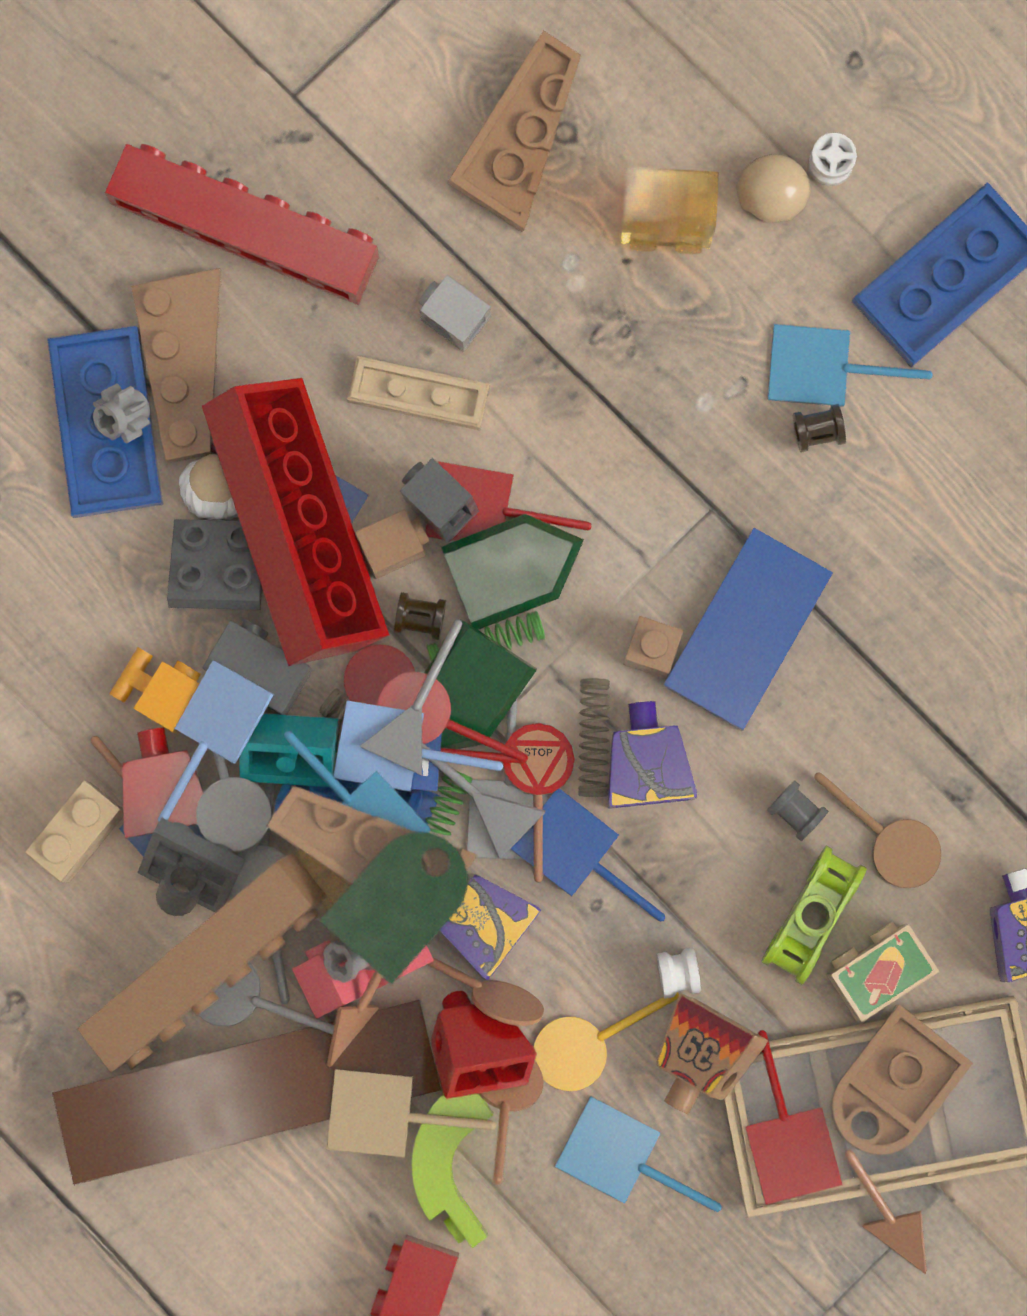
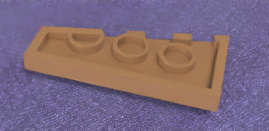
[447,30,581,232]
[131,268,222,464]
[266,786,478,884]

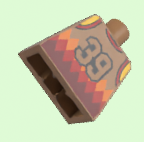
[657,994,768,1114]

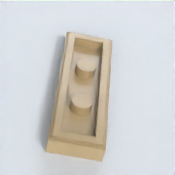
[347,356,490,430]

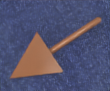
[326,971,382,1068]
[845,1150,927,1274]

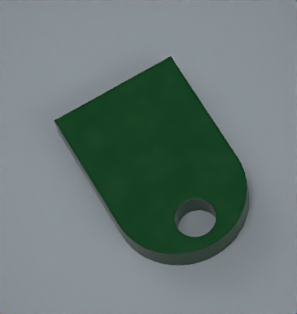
[319,832,468,985]

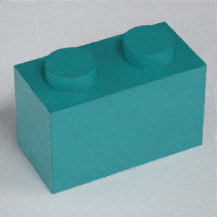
[239,714,339,787]

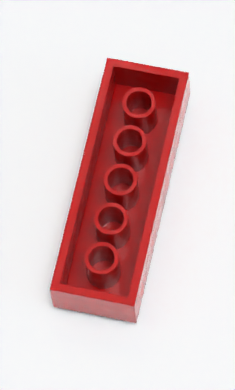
[202,378,389,666]

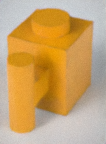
[109,647,201,735]

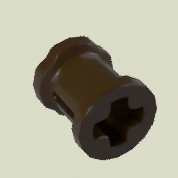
[793,404,846,452]
[394,592,446,640]

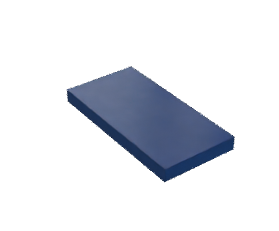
[852,182,1027,368]
[47,326,163,518]
[663,528,833,731]

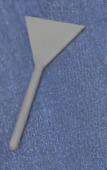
[360,619,462,776]
[422,743,546,859]

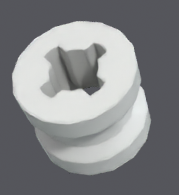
[808,133,857,186]
[656,947,701,998]

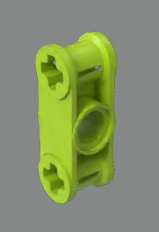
[761,845,867,985]

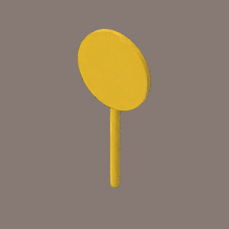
[534,992,679,1091]

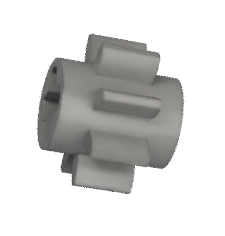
[93,383,150,443]

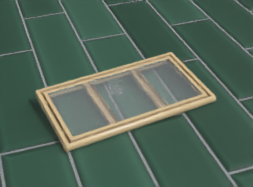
[724,995,1027,1218]

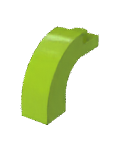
[412,1094,494,1248]

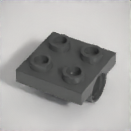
[167,519,264,610]
[137,817,245,916]

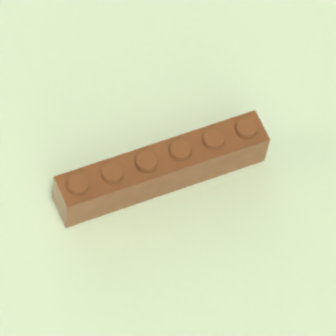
[77,853,328,1073]

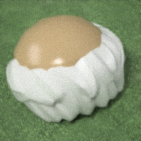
[179,454,238,521]

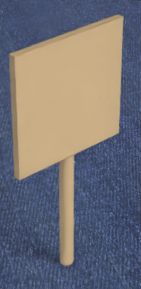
[327,1070,496,1158]

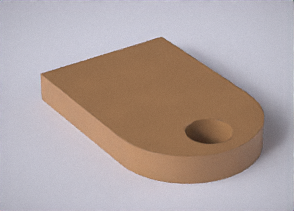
[831,1004,973,1155]

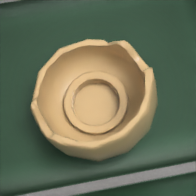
[736,154,810,223]

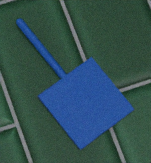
[511,788,665,922]

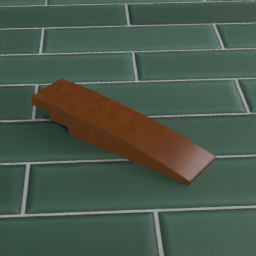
[52,1000,441,1185]

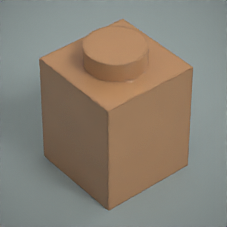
[355,509,429,579]
[623,616,684,679]

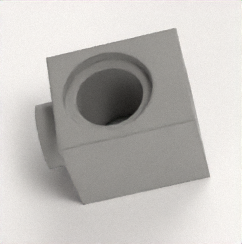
[419,275,491,352]

